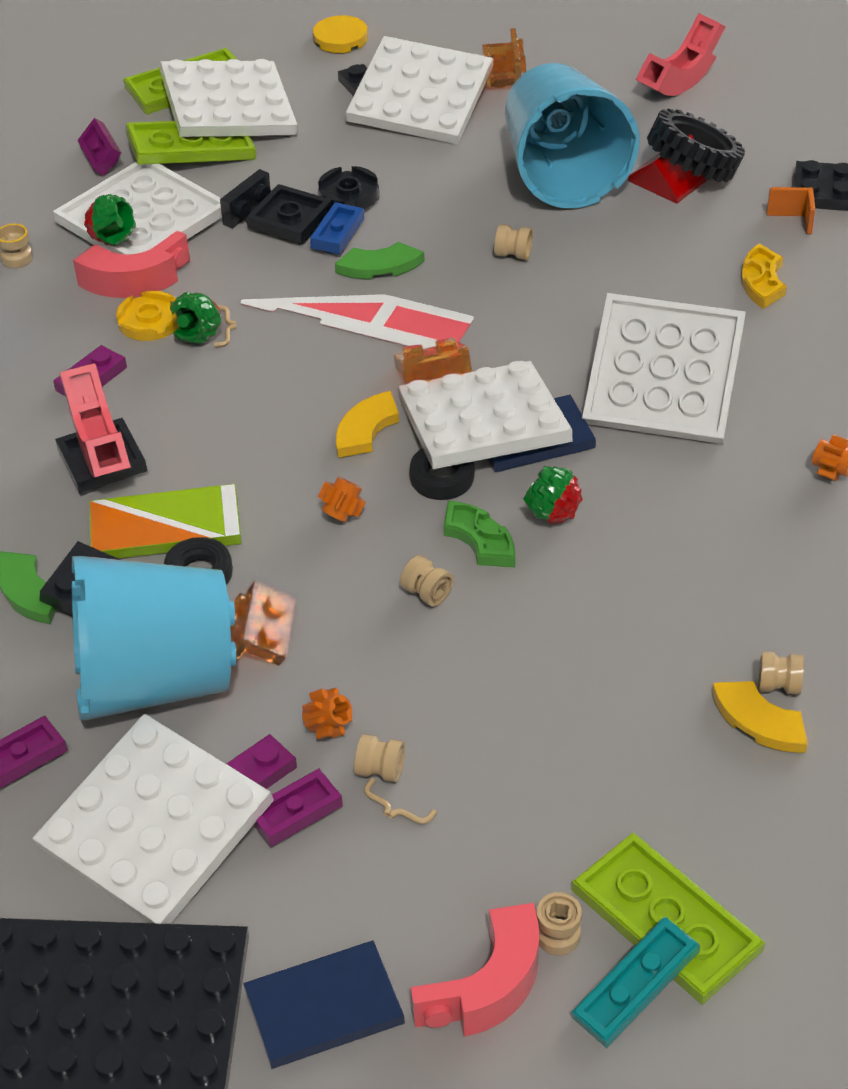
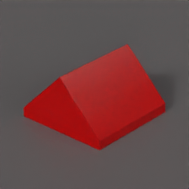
[627,134,707,204]

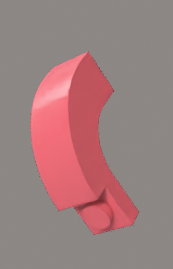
[635,13,726,96]
[73,230,190,298]
[59,363,131,477]
[411,903,539,1037]

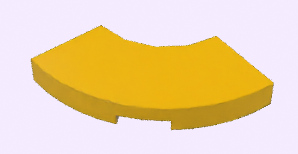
[742,243,787,309]
[336,391,399,458]
[712,681,808,753]

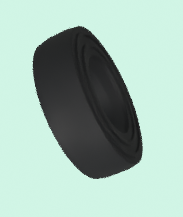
[409,448,475,500]
[164,537,233,585]

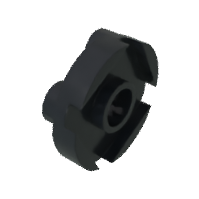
[318,166,380,209]

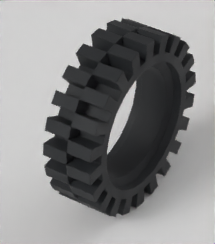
[647,108,745,182]

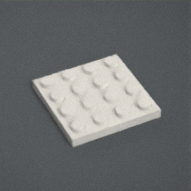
[346,36,493,145]
[160,59,298,137]
[53,162,222,254]
[582,293,746,444]
[398,361,573,469]
[32,713,274,924]

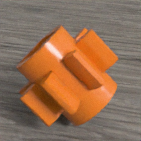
[812,434,848,481]
[317,476,366,522]
[302,688,352,739]

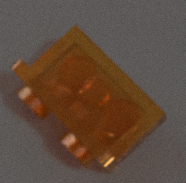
[482,28,526,88]
[394,338,472,385]
[230,581,296,666]

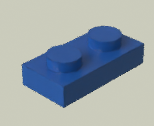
[310,202,364,255]

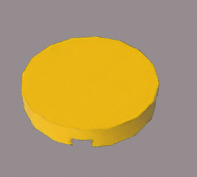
[313,15,368,53]
[116,291,179,341]

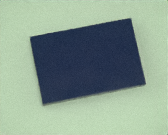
[488,394,596,472]
[243,940,405,1069]

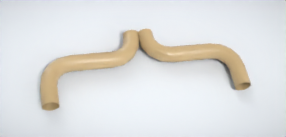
[214,305,236,347]
[364,778,437,824]

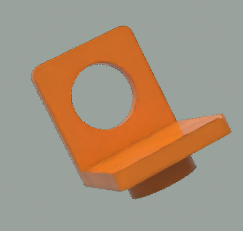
[767,187,815,234]

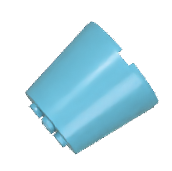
[505,63,640,208]
[72,556,236,721]

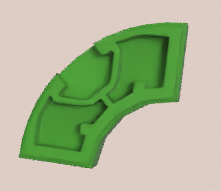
[335,242,425,279]
[444,501,515,568]
[0,551,57,624]

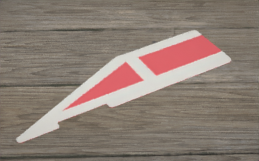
[240,294,474,355]

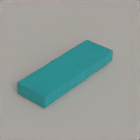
[571,916,700,1049]

